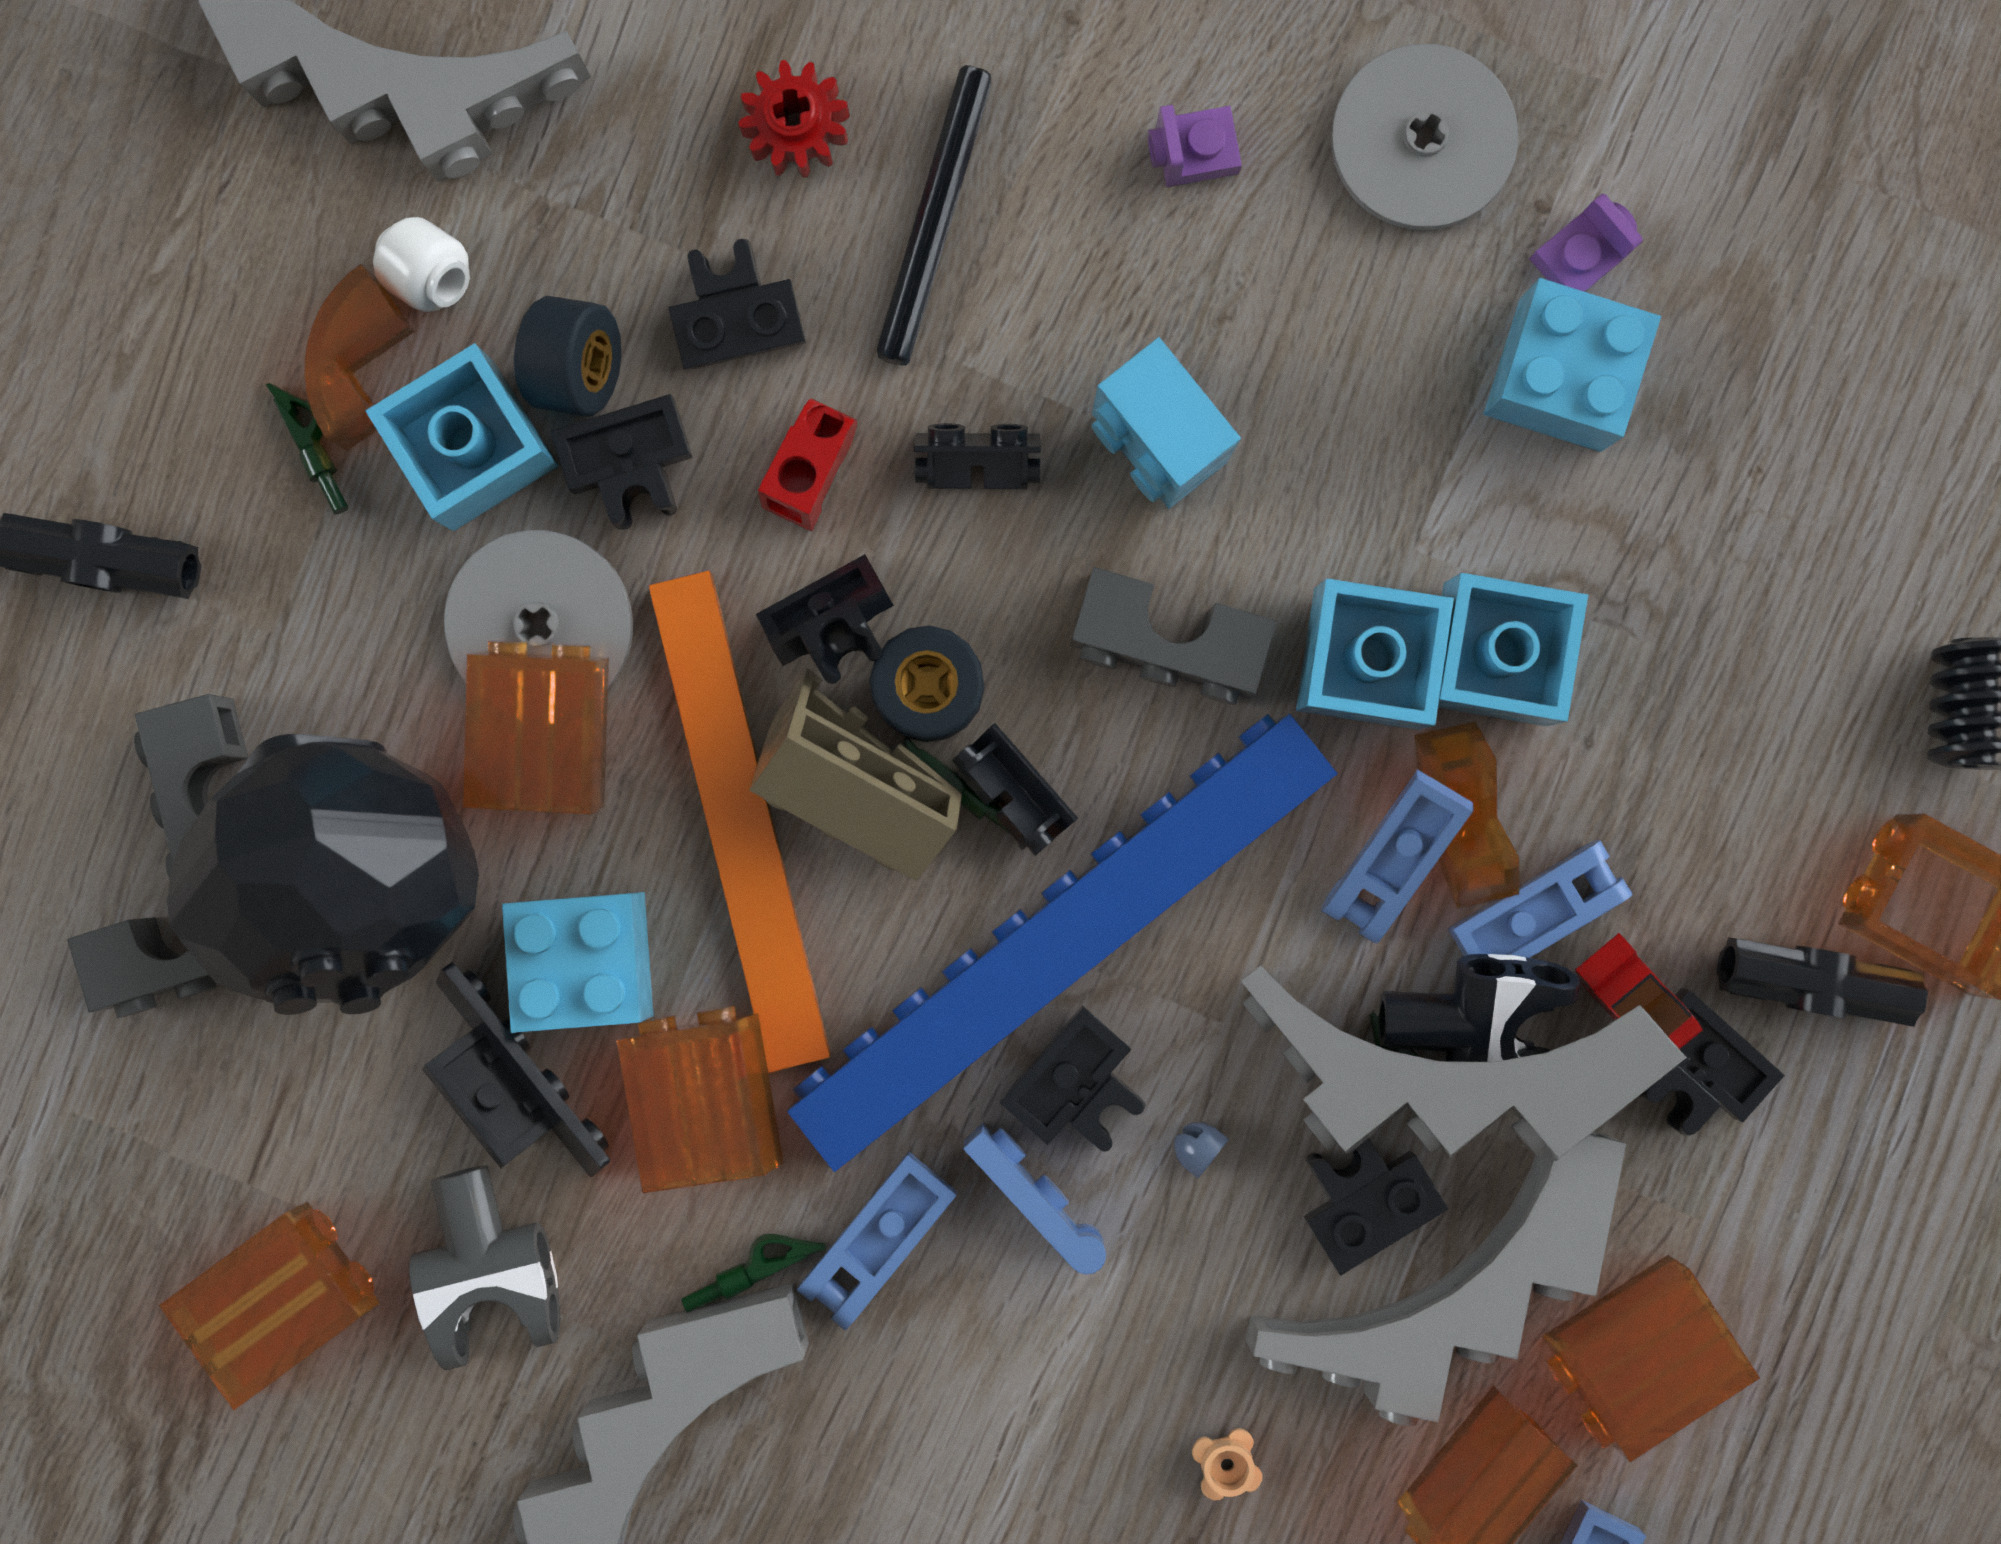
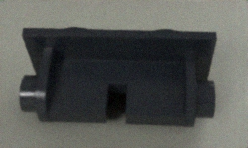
[914,423,1041,490]
[952,723,1078,856]

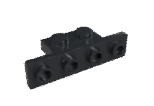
[422,962,611,1177]

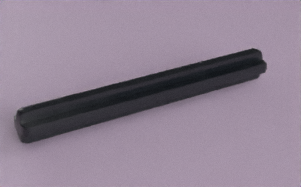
[877,65,992,366]

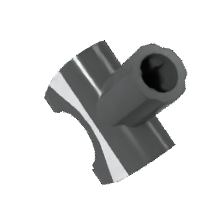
[409,1165,561,1370]

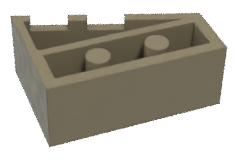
[749,668,962,881]

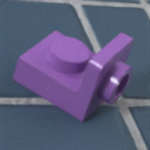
[1148,105,1242,187]
[1529,193,1643,292]

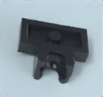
[668,239,806,371]
[551,394,693,530]
[756,554,894,684]
[1638,988,1785,1136]
[1000,1005,1146,1152]
[1303,1138,1449,1276]

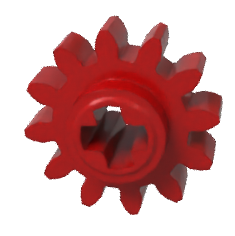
[738,60,850,178]

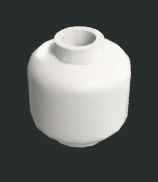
[373,217,470,312]

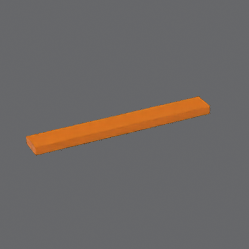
[648,570,831,1073]

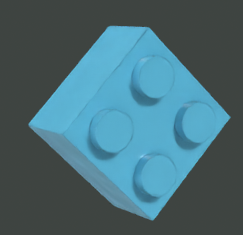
[1483,277,1661,452]
[1091,337,1241,509]
[365,343,559,531]
[1438,573,1588,726]
[1296,578,1454,730]
[502,892,654,1033]

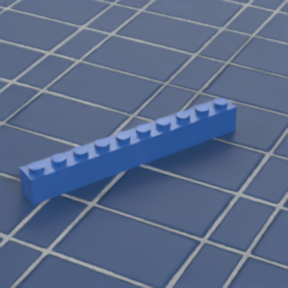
[787,714,1338,1172]

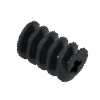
[1927,637,2001,770]

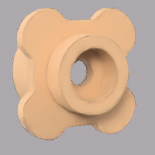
[1192,1428,1263,1500]

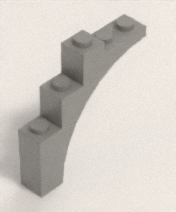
[198,0,591,181]
[1241,965,1687,1161]
[1245,1132,1626,1426]
[513,1283,809,1544]

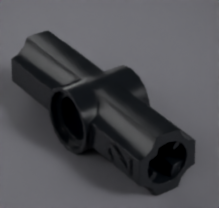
[0,513,202,599]
[1716,937,1928,1027]

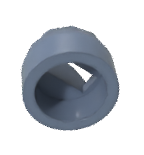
[1174,1122,1229,1179]

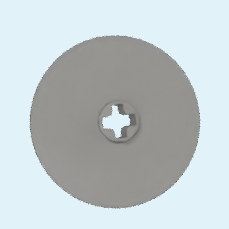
[1331,43,1518,231]
[444,530,633,718]

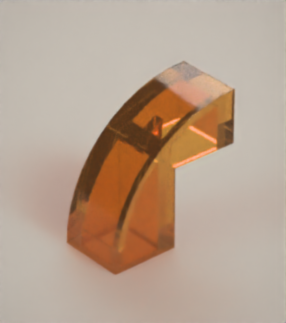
[305,264,415,451]
[1414,721,1519,908]

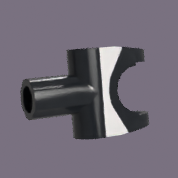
[1378,954,1580,1062]

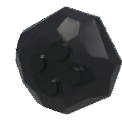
[167,734,479,1015]

